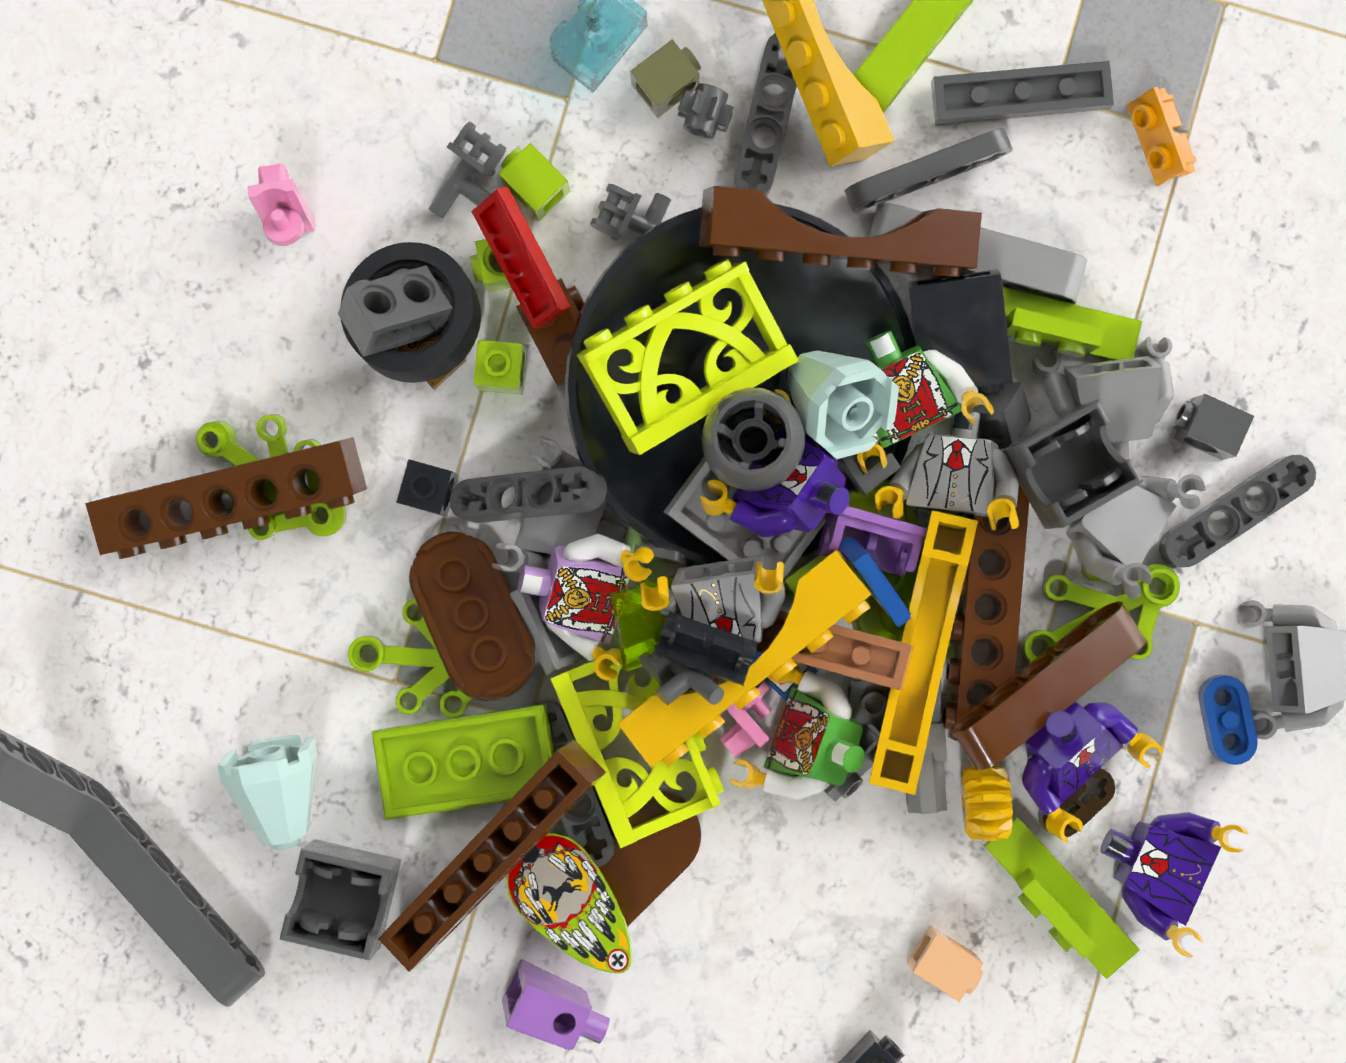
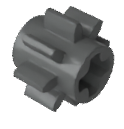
[678,83,734,139]

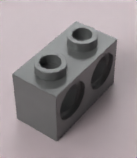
[338,265,452,357]

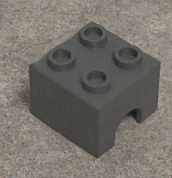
[1001,399,1144,529]
[279,839,402,961]

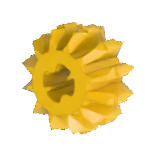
[960,766,1013,842]

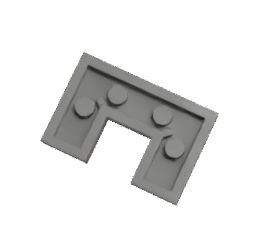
[664,440,826,580]

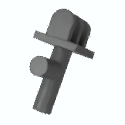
[428,121,506,219]
[590,184,671,241]
[638,643,724,705]

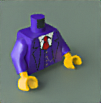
[700,390,850,537]
[1022,701,1164,843]
[1100,812,1249,958]

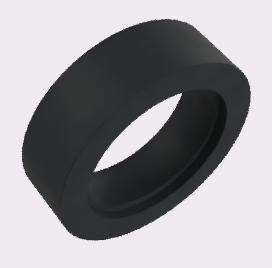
[340,242,481,383]

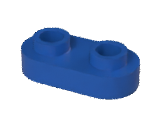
[1198,675,1258,765]

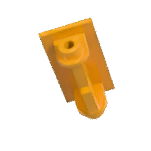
[1127,87,1197,186]

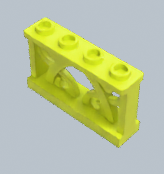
[577,259,799,455]
[551,637,724,848]

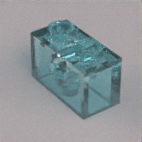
[549,0,648,93]

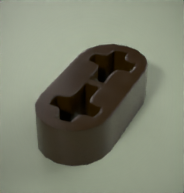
[1038,768,1116,837]

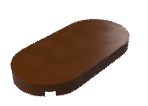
[409,531,535,701]
[583,790,701,927]

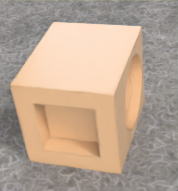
[907,925,983,1002]

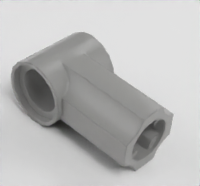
[906,722,947,814]

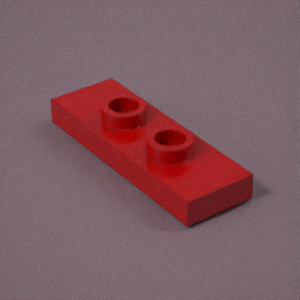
[471,186,571,330]

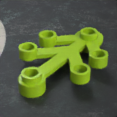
[196,414,346,540]
[1021,564,1180,680]
[348,599,473,718]

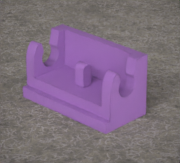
[817,506,928,576]

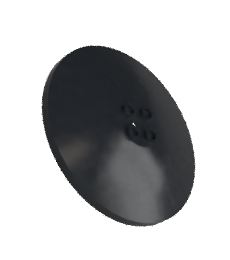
[565,203,916,564]

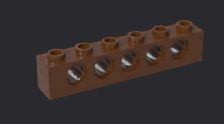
[85,437,367,559]
[942,484,1029,741]
[378,740,607,972]

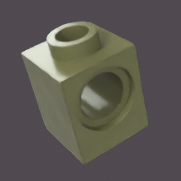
[630,39,701,119]

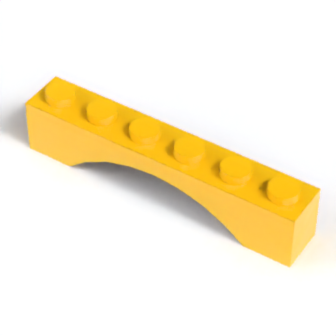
[762,0,894,167]
[869,510,978,795]
[618,550,873,768]

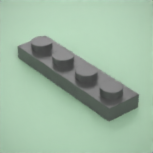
[931,61,1114,125]

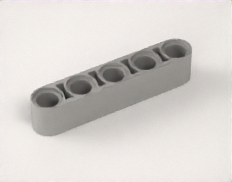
[869,203,1087,304]

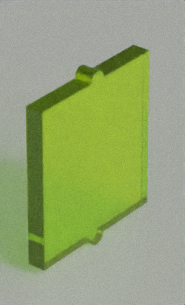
[610,574,675,671]

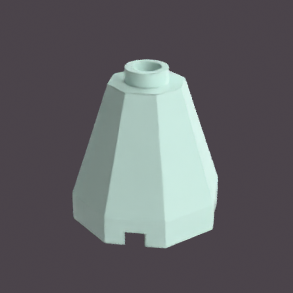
[787,350,899,459]
[217,734,318,850]

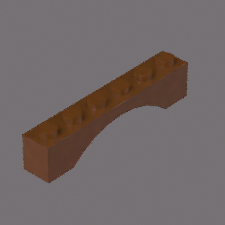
[699,186,982,278]

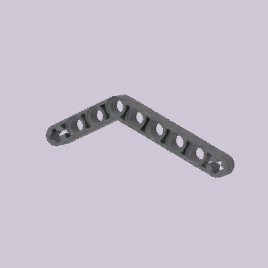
[0,729,265,1007]

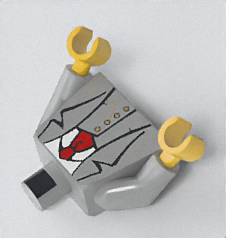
[875,412,1020,530]
[640,555,786,643]

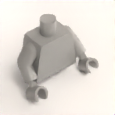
[1032,337,1174,460]
[492,436,627,572]
[1066,474,1206,599]
[1238,600,1346,740]

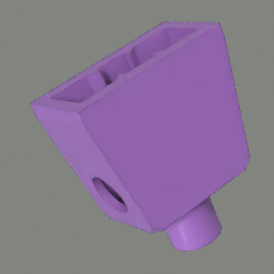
[502,959,610,1050]

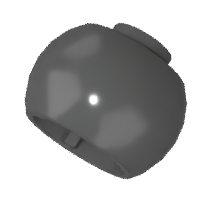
[702,388,805,491]

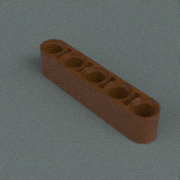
[951,601,1146,770]

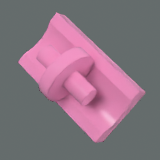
[248,163,314,246]
[711,676,772,757]

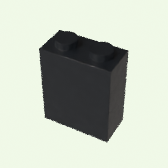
[908,269,1013,393]

